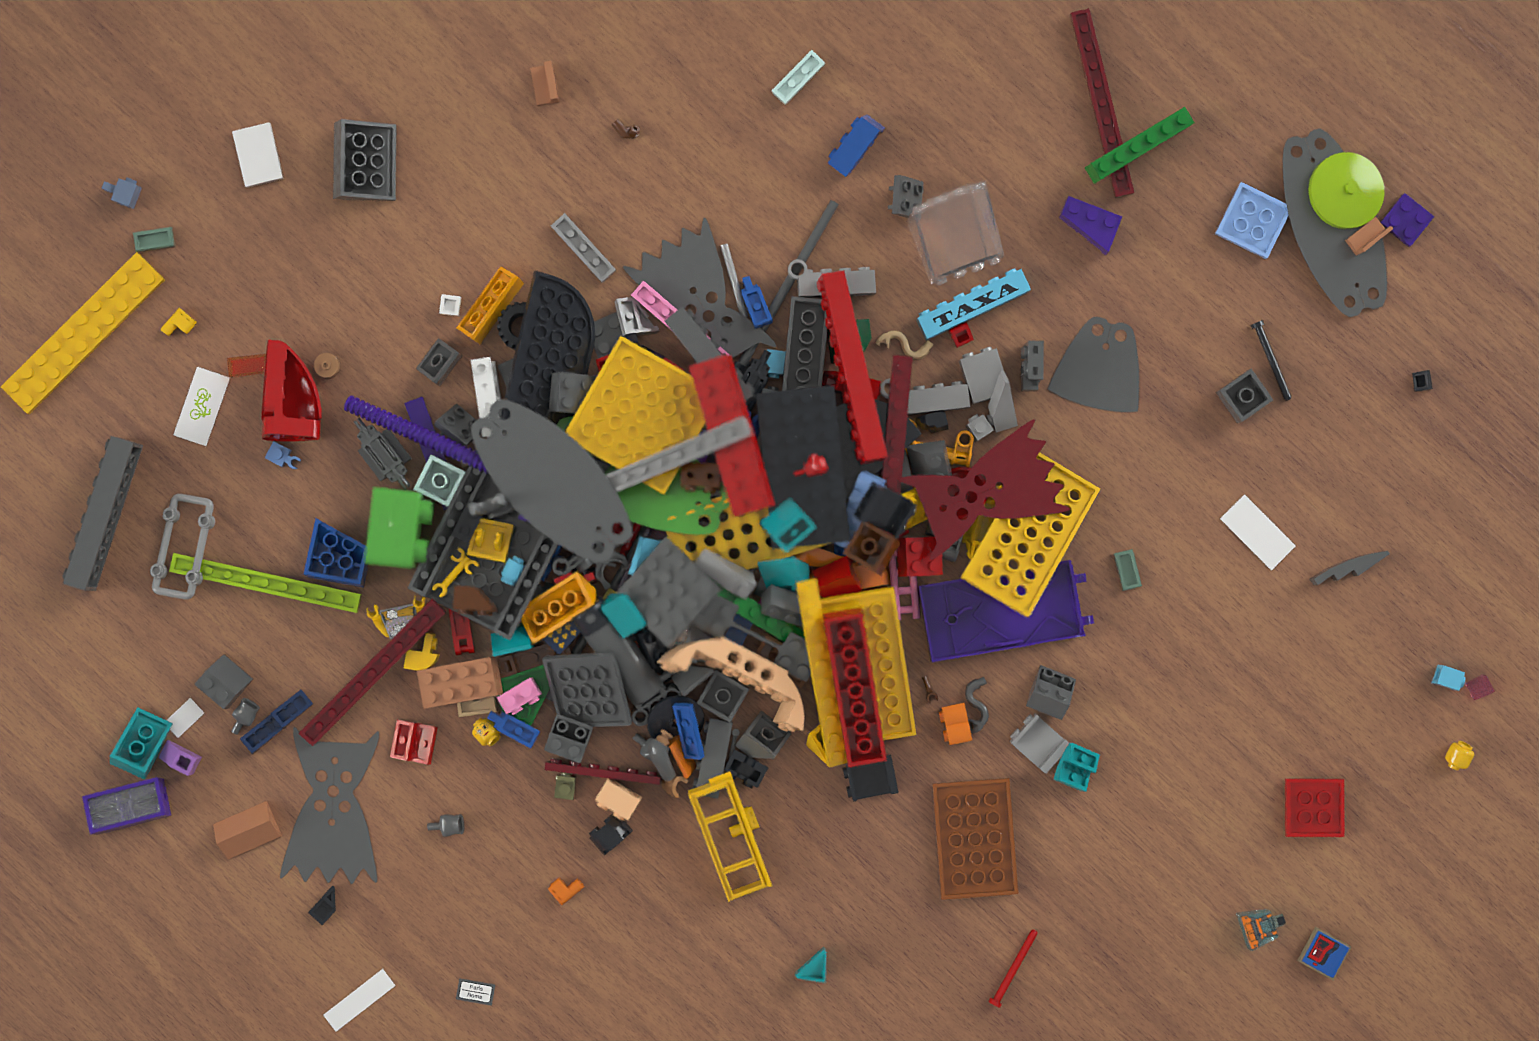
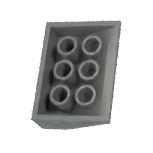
[333,119,396,201]

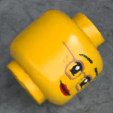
[472,718,501,746]

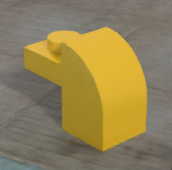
[404,633,440,671]

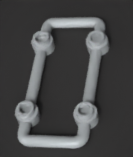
[150,494,215,600]

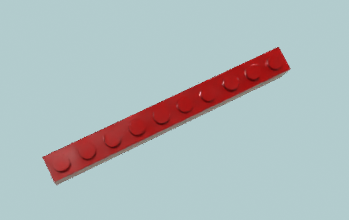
[817,270,887,465]

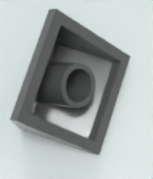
[416,338,462,386]

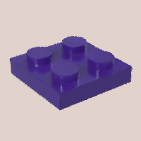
[1381,193,1435,247]

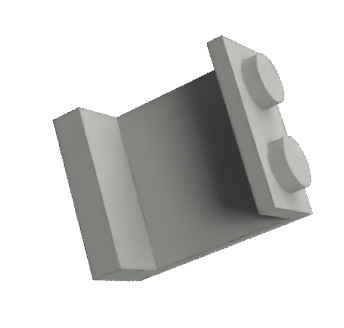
[1010,713,1069,774]

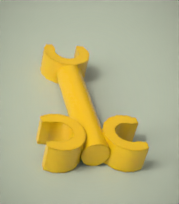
[432,548,480,598]

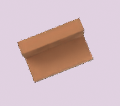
[530,61,560,106]
[1345,217,1393,255]

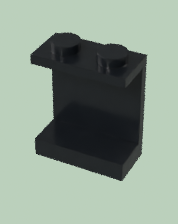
[853,481,917,539]
[843,754,899,802]

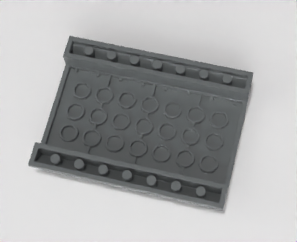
[407,466,558,640]

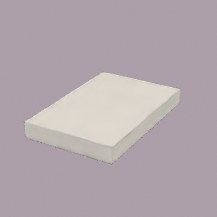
[232,123,284,188]

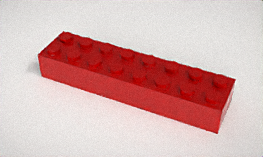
[689,355,775,517]
[823,607,887,767]

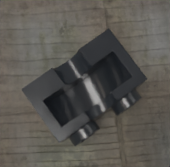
[724,750,768,789]
[589,814,633,855]

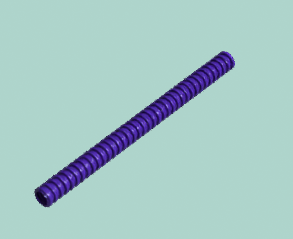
[344,395,488,474]

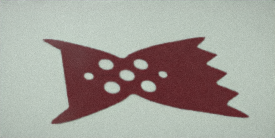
[898,419,1070,560]

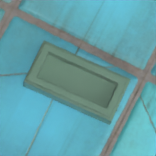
[133,227,175,252]
[1113,549,1142,591]

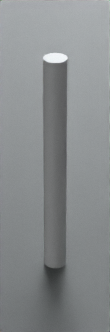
[721,244,748,318]

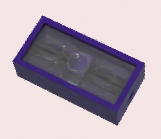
[82,777,172,835]

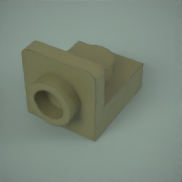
[554,772,577,800]

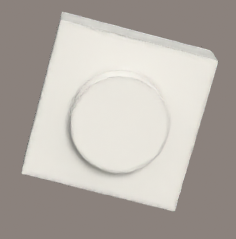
[439,294,461,316]

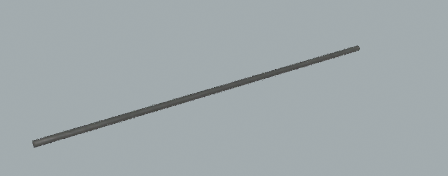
[545,200,839,702]

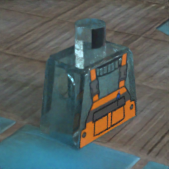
[1236,909,1286,951]

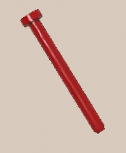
[988,929,1038,1008]

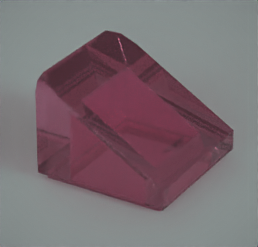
[1465,674,1495,700]

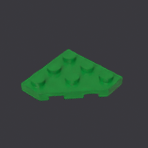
[497,665,550,726]

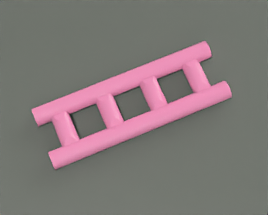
[889,550,920,620]

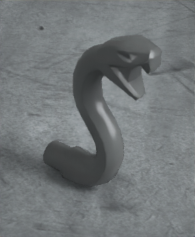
[965,677,989,734]

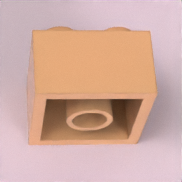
[595,778,642,821]

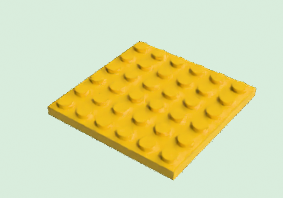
[565,336,705,495]

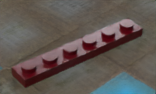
[544,758,661,785]

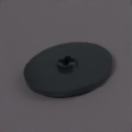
[647,695,704,747]

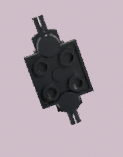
[734,349,772,412]
[633,626,680,682]

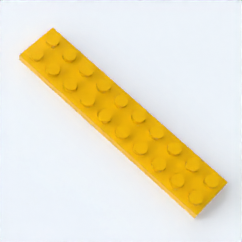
[1,252,165,414]

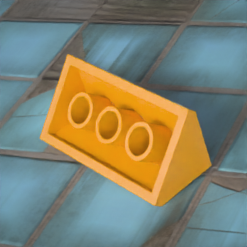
[456,266,524,345]
[521,572,596,644]

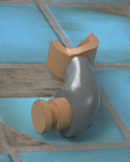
[648,729,689,798]

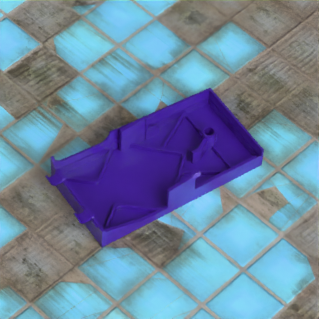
[918,560,1094,662]

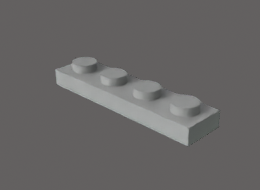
[551,213,616,283]

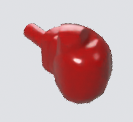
[794,454,828,477]

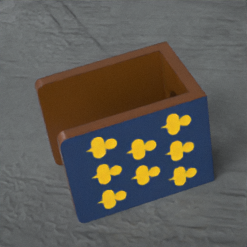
[543,621,581,654]

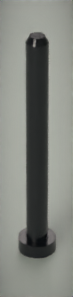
[1250,320,1291,401]

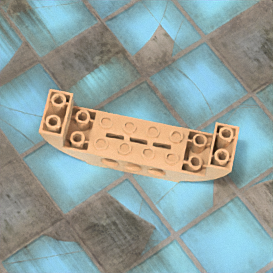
[658,637,804,732]

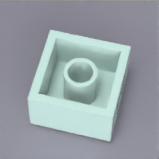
[414,455,466,506]

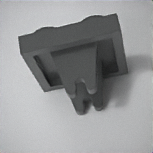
[888,175,924,220]
[434,403,482,446]

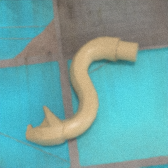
[875,331,933,359]

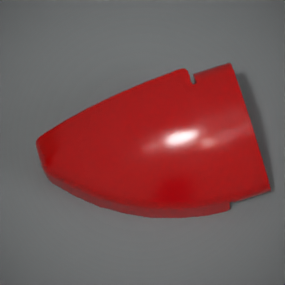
[261,340,322,442]

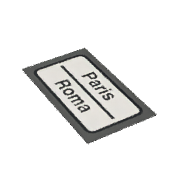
[456,978,495,1006]

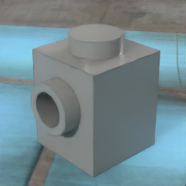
[966,414,994,442]

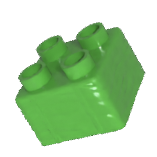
[365,487,435,569]

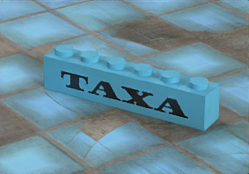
[916,268,1031,341]

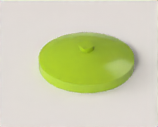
[1308,152,1384,229]

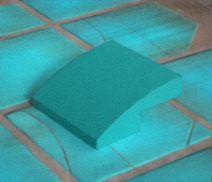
[1054,743,1100,792]

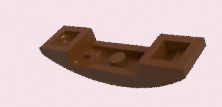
[497,643,572,678]

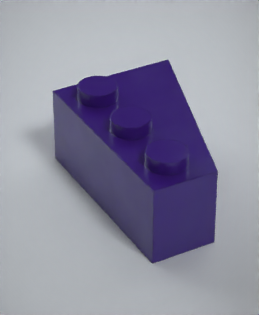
[1059,196,1122,256]

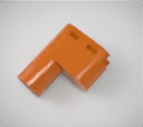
[548,877,585,906]

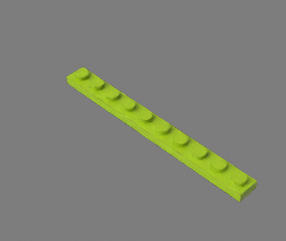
[169,553,362,613]

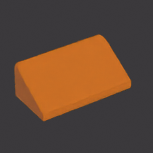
[668,735,696,779]

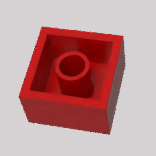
[897,537,943,577]

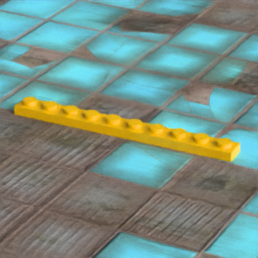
[796,578,847,768]

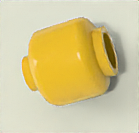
[1445,741,1474,771]

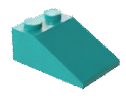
[109,707,173,780]

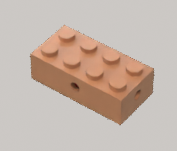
[417,656,503,709]

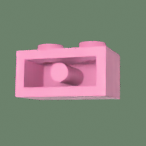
[497,677,542,715]

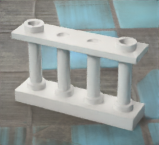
[471,357,507,439]

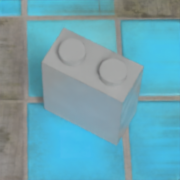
[959,347,1004,405]

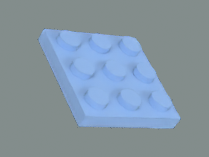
[1215,182,1289,259]

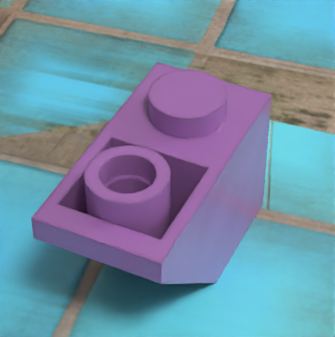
[159,740,202,776]

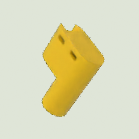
[160,308,197,336]
[729,806,760,838]

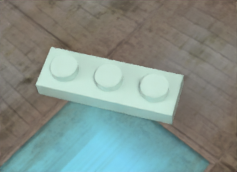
[772,50,825,105]

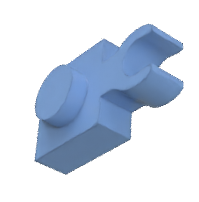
[265,441,301,469]

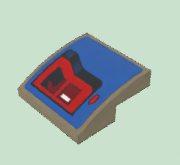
[1297,927,1352,981]

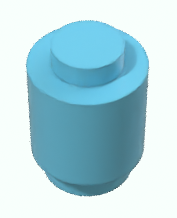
[501,556,526,586]

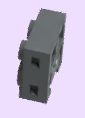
[1021,341,1044,392]

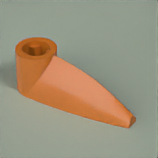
[792,547,843,567]

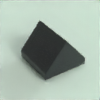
[1412,370,1433,392]

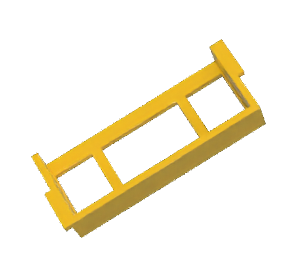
[688,771,772,902]

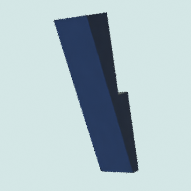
[240,689,313,755]

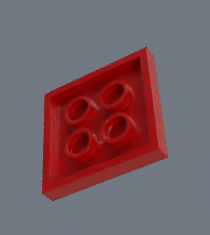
[1285,778,1345,837]

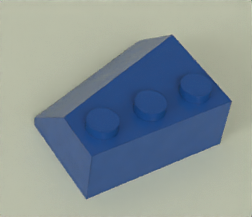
[304,518,368,588]

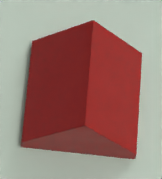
[813,556,863,598]

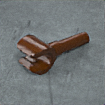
[922,676,938,703]

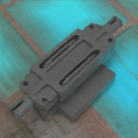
[353,418,412,490]

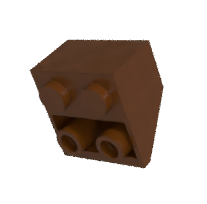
[453,585,498,616]

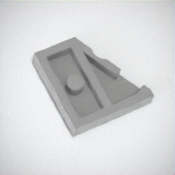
[614,297,659,336]

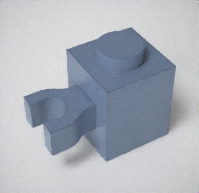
[102,177,142,209]

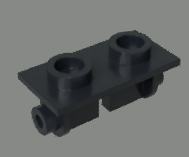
[451,500,483,544]

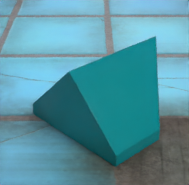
[795,947,826,983]

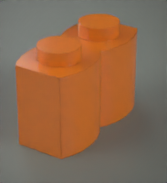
[938,702,972,745]

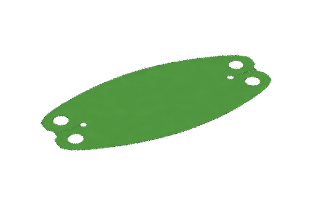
[557,417,730,535]

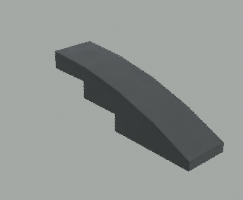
[1310,551,1390,585]

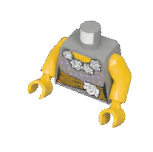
[366,596,426,647]

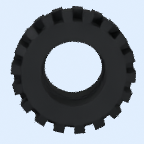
[497,302,527,350]

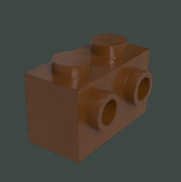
[680,462,721,493]

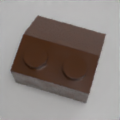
[843,522,901,576]

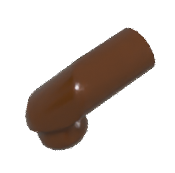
[612,119,640,139]

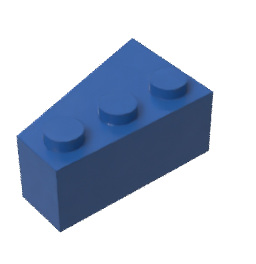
[828,114,885,177]

